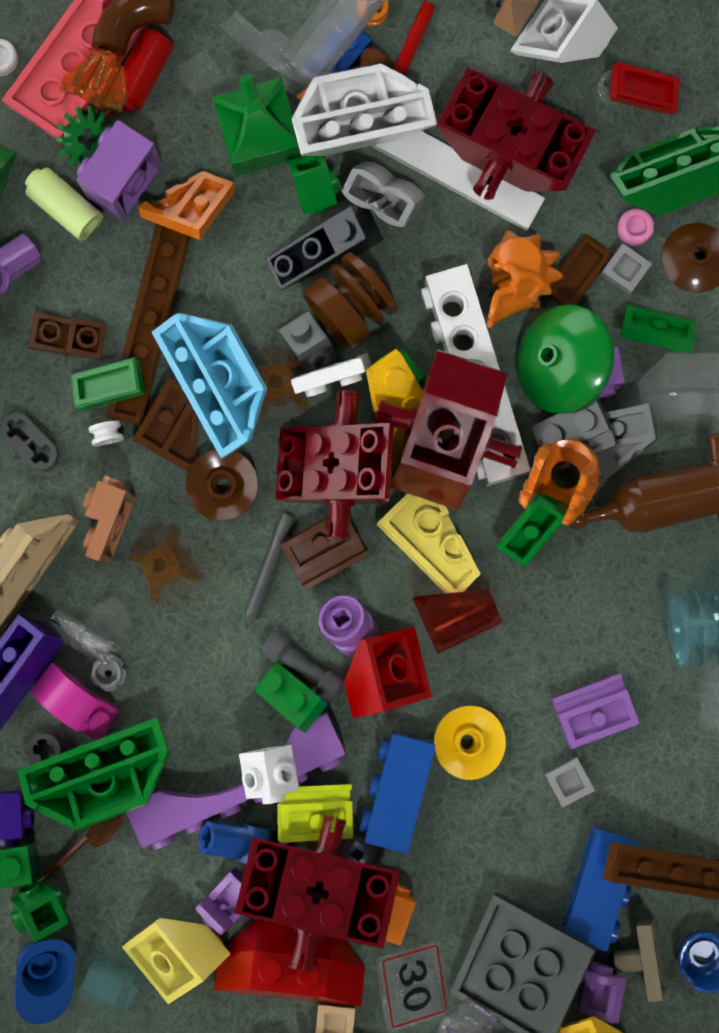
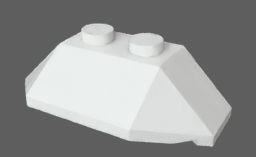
[292,64,437,156]

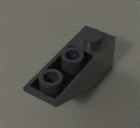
[266,206,384,290]

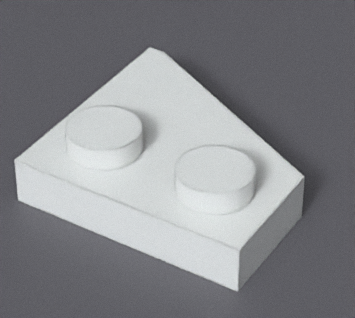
[291,353,371,397]

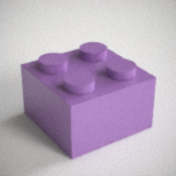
[76,120,163,222]

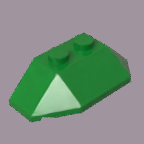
[610,126,719,216]
[17,717,169,831]

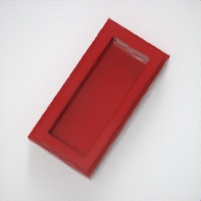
[609,62,680,115]

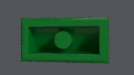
[495,493,569,568]

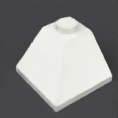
[510,0,618,63]

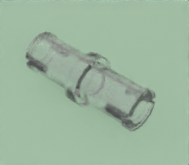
[48,609,119,665]

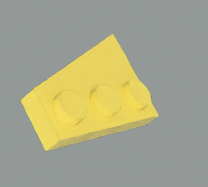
[376,494,481,601]

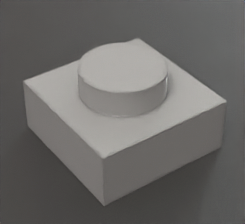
[600,243,652,295]
[543,757,595,808]

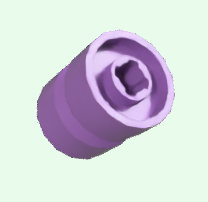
[318,596,379,657]

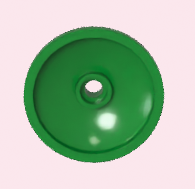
[516,304,614,414]

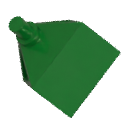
[212,74,302,176]

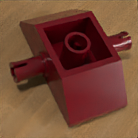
[436,67,596,200]
[374,349,522,510]
[275,390,395,539]
[234,816,400,973]

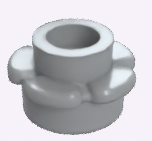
[90,656,126,691]

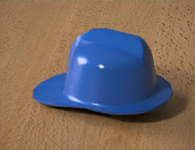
[14,938,75,1024]

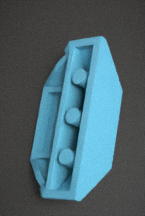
[152,313,267,459]

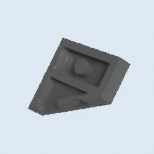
[596,403,659,485]

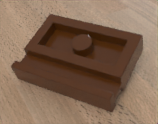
[280,516,369,590]

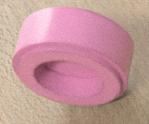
[617,209,654,246]

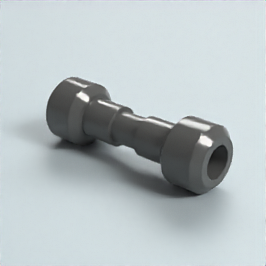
[261,630,344,701]

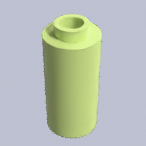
[25,167,103,241]

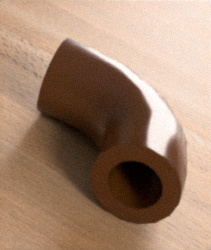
[91,0,175,56]

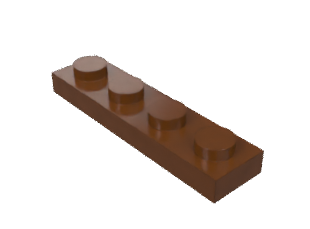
[603,841,719,900]

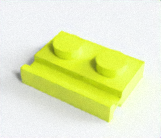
[277,784,353,843]

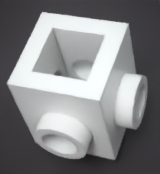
[239,745,299,804]

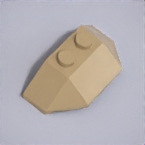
[0,514,80,636]

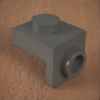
[278,311,337,373]

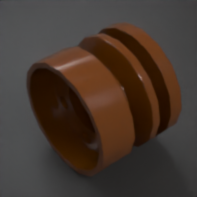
[302,252,398,350]

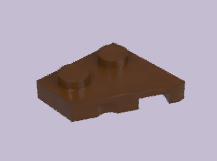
[132,377,199,472]

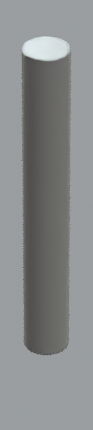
[244,513,295,620]

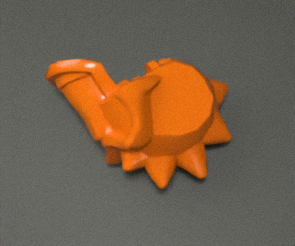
[487,230,563,328]

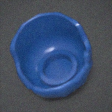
[678,930,719,993]

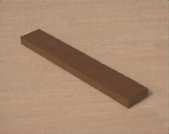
[106,224,191,426]

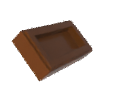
[547,234,614,305]

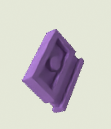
[551,673,640,749]

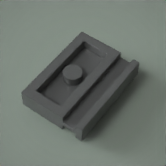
[530,398,619,474]

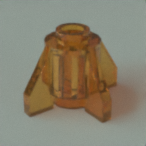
[59,49,127,116]
[256,357,309,421]
[129,532,201,603]

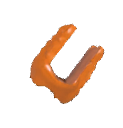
[518,439,602,526]

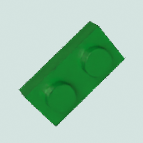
[620,304,696,354]
[254,662,328,733]

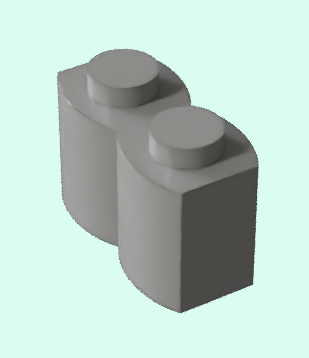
[342,161,426,227]

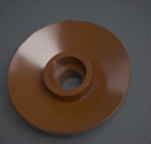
[662,223,719,293]
[185,449,258,521]

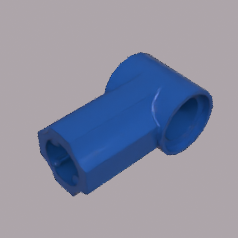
[198,820,276,864]

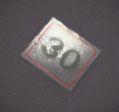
[375,939,451,1033]

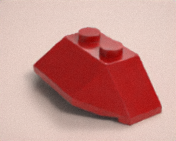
[214,919,365,1007]

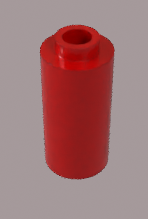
[110,28,174,112]

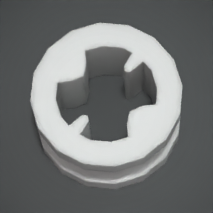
[88,420,124,447]

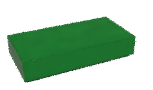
[71,357,145,411]

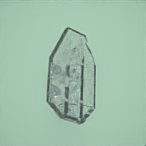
[628,353,719,427]

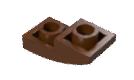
[27,312,107,360]

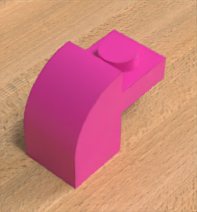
[30,662,121,740]

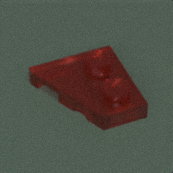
[412,589,503,654]

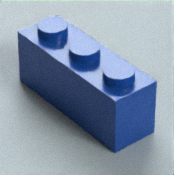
[359,732,436,854]
[561,825,640,952]

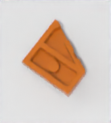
[138,171,235,240]

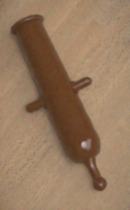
[569,433,719,533]

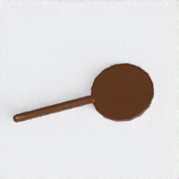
[40,813,126,881]

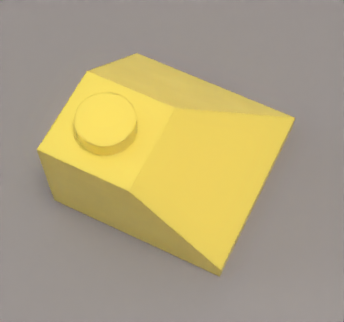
[122,918,230,1004]

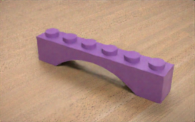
[127,712,346,850]

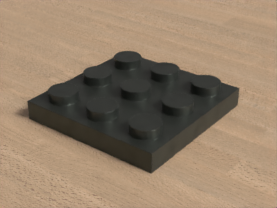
[449,892,598,1033]

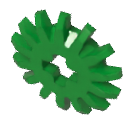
[54,106,114,167]

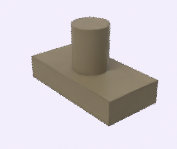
[614,917,665,1002]

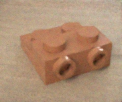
[83,475,136,565]

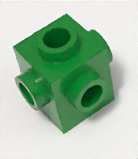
[9,881,69,942]

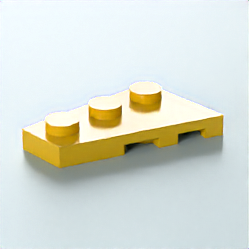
[366,349,449,478]

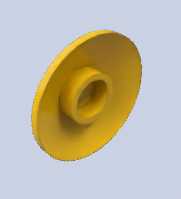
[434,706,506,780]

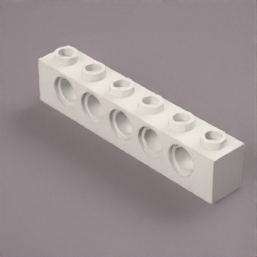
[420,264,531,487]

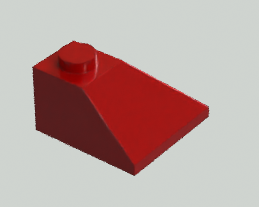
[344,627,432,718]

